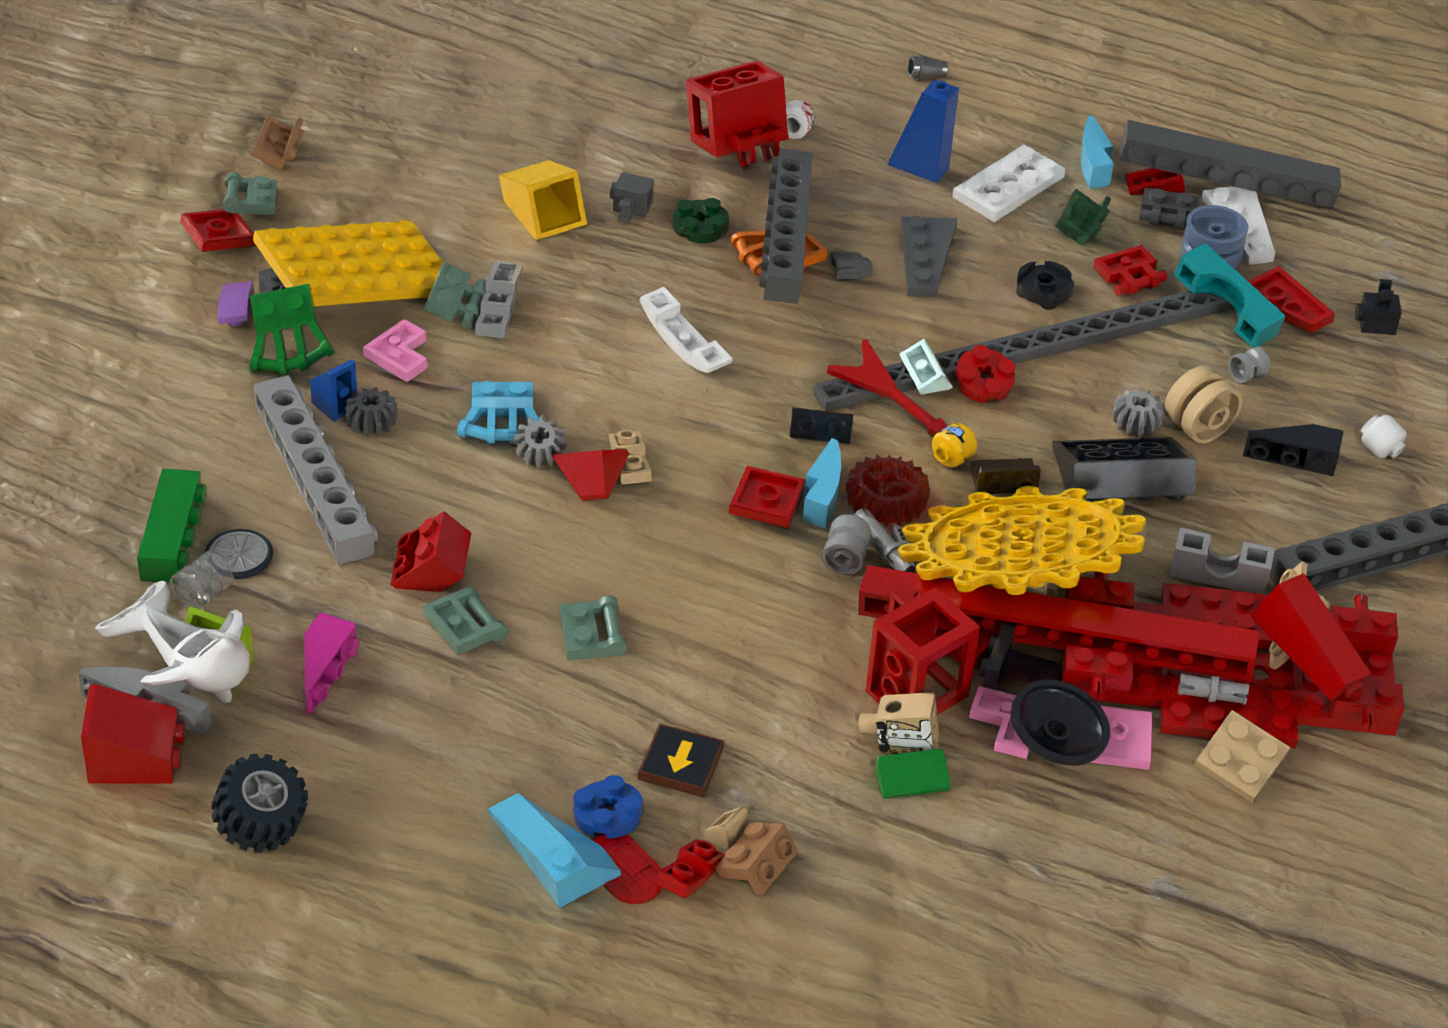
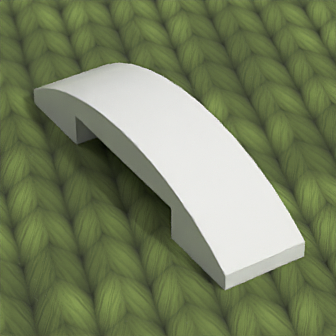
[640,287,733,373]

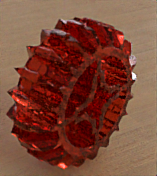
[845,454,930,527]

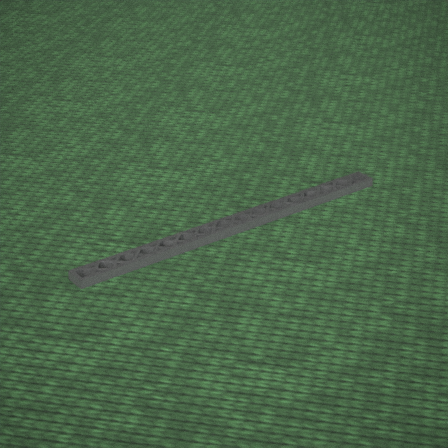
[813,291,1234,411]

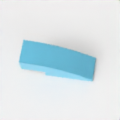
[1080,115,1114,189]
[803,438,841,529]

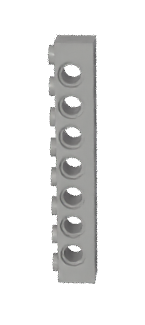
[254,375,378,565]

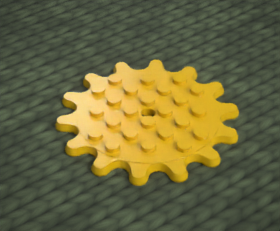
[898,486,1146,595]

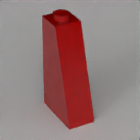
[1250,573,1371,700]

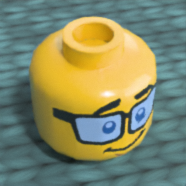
[932,423,977,468]

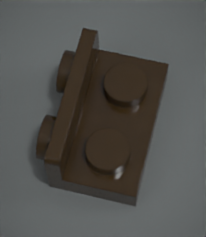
[970,458,1041,494]

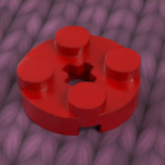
[954,345,1016,403]

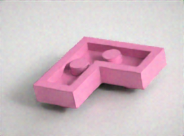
[363,319,428,382]
[969,686,1030,759]

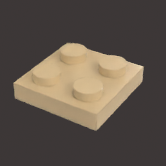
[1194,710,1290,803]

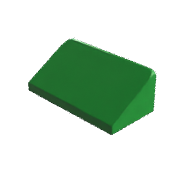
[875,749,950,799]

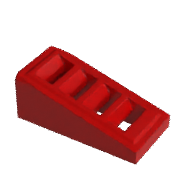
[1125,168,1185,195]

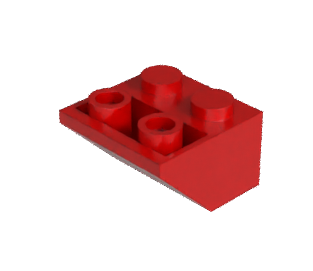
[390,511,472,592]

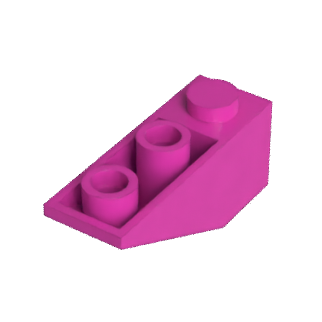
[304,612,360,714]

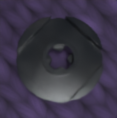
[1016,261,1074,310]

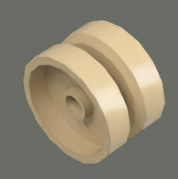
[1164,365,1243,444]

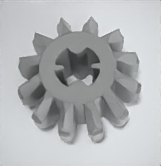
[1112,388,1164,438]
[514,414,567,469]

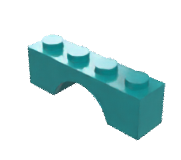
[1174,243,1286,348]

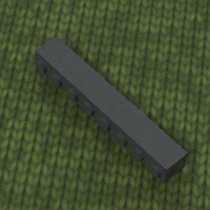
[1119,120,1341,209]

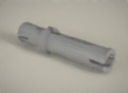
[854,508,917,573]

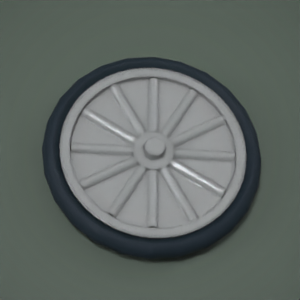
[204,529,273,579]

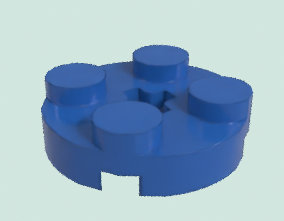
[573,775,643,838]

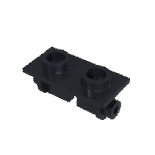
[790,407,853,444]

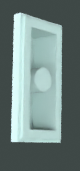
[899,339,953,394]

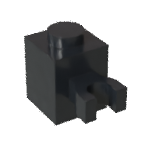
[1355,279,1402,335]

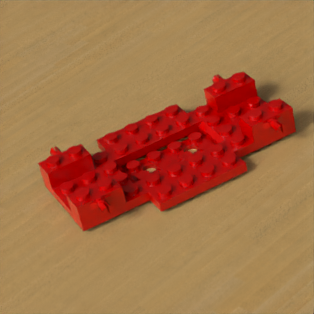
[1061,571,1404,749]

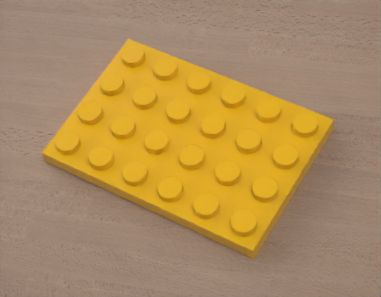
[253,220,443,306]

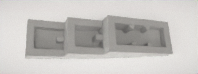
[475,260,524,338]

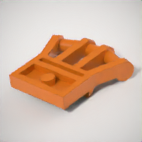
[731,230,828,276]

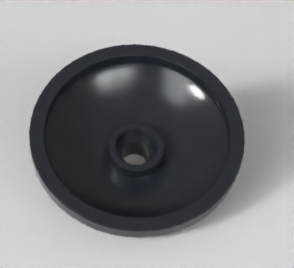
[1011,680,1110,766]

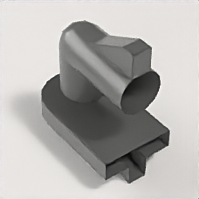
[830,251,873,280]

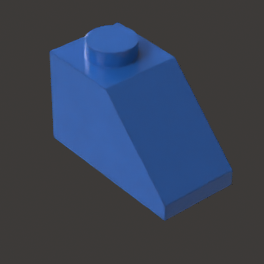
[310,360,357,422]

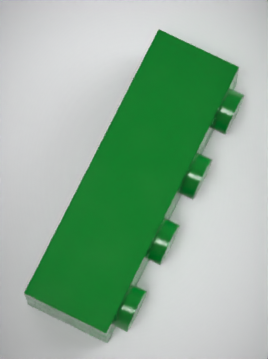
[137,468,207,583]

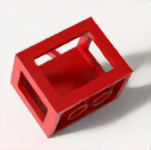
[686,60,789,168]
[865,586,980,715]

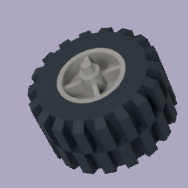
[211,754,308,853]

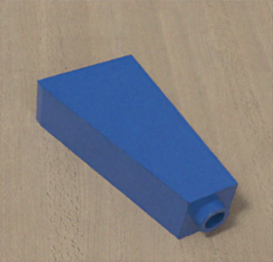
[888,79,959,183]

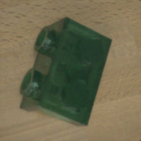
[1055,189,1111,246]

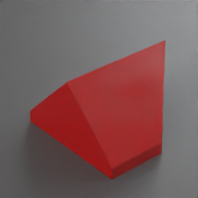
[552,449,629,501]

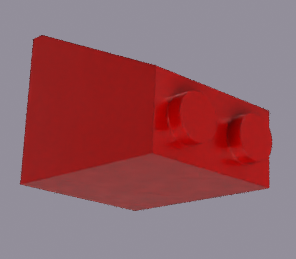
[81,684,185,784]

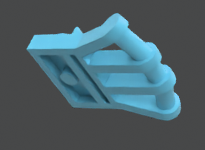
[457,381,539,444]

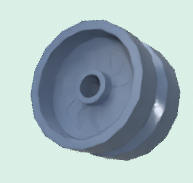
[1180,205,1249,269]

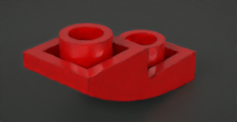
[655,839,725,899]

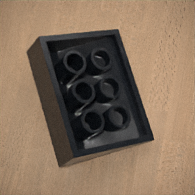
[1052,437,1196,502]

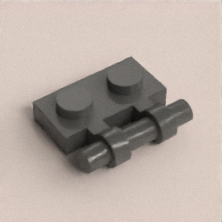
[1139,188,1199,229]

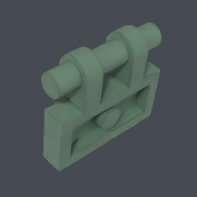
[424,262,487,329]

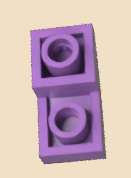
[218,281,255,326]

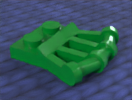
[250,284,336,375]

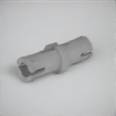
[1178,673,1249,705]

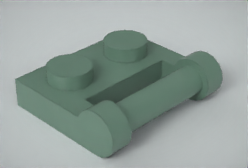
[223,172,277,215]
[423,586,509,655]
[559,595,627,660]

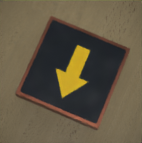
[638,723,725,797]

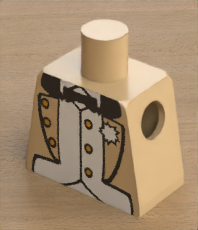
[859,693,939,755]

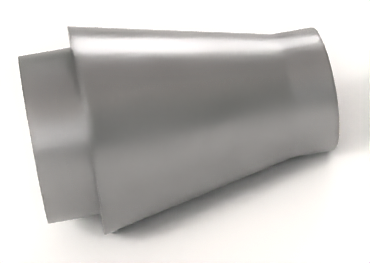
[907,54,948,80]

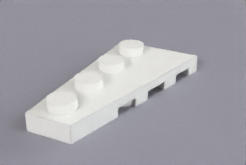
[1201,186,1275,266]

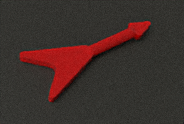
[827,339,947,436]

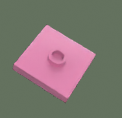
[1090,706,1152,770]

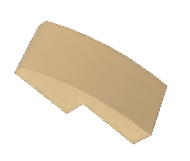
[609,430,652,485]

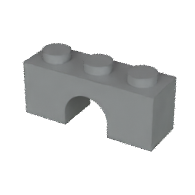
[1169,528,1275,594]

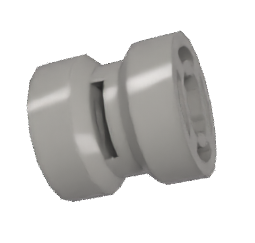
[1228,347,1270,383]

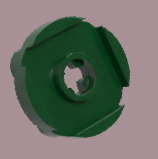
[673,198,729,243]

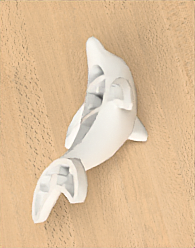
[95,581,250,703]

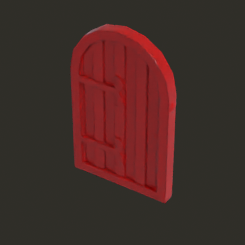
[592,833,663,904]

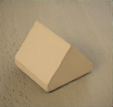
[704,807,749,850]

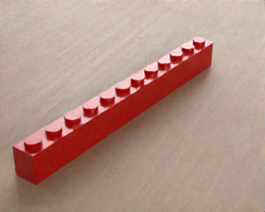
[858,565,1260,683]

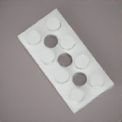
[952,144,1066,222]

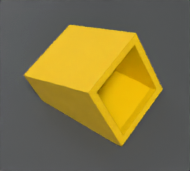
[499,160,587,240]

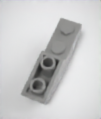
[78,667,212,735]

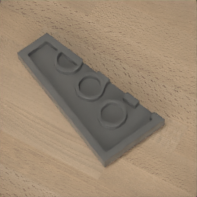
[901,216,957,297]

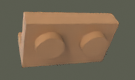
[251,115,304,170]
[715,822,797,896]

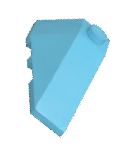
[488,793,621,908]

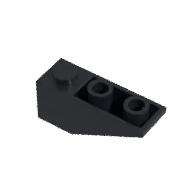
[1243,424,1344,476]

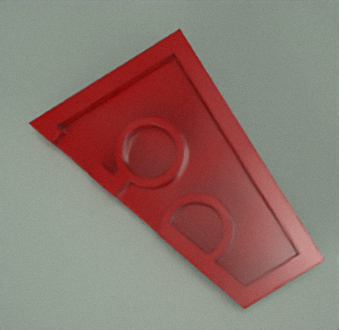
[1248,266,1335,333]

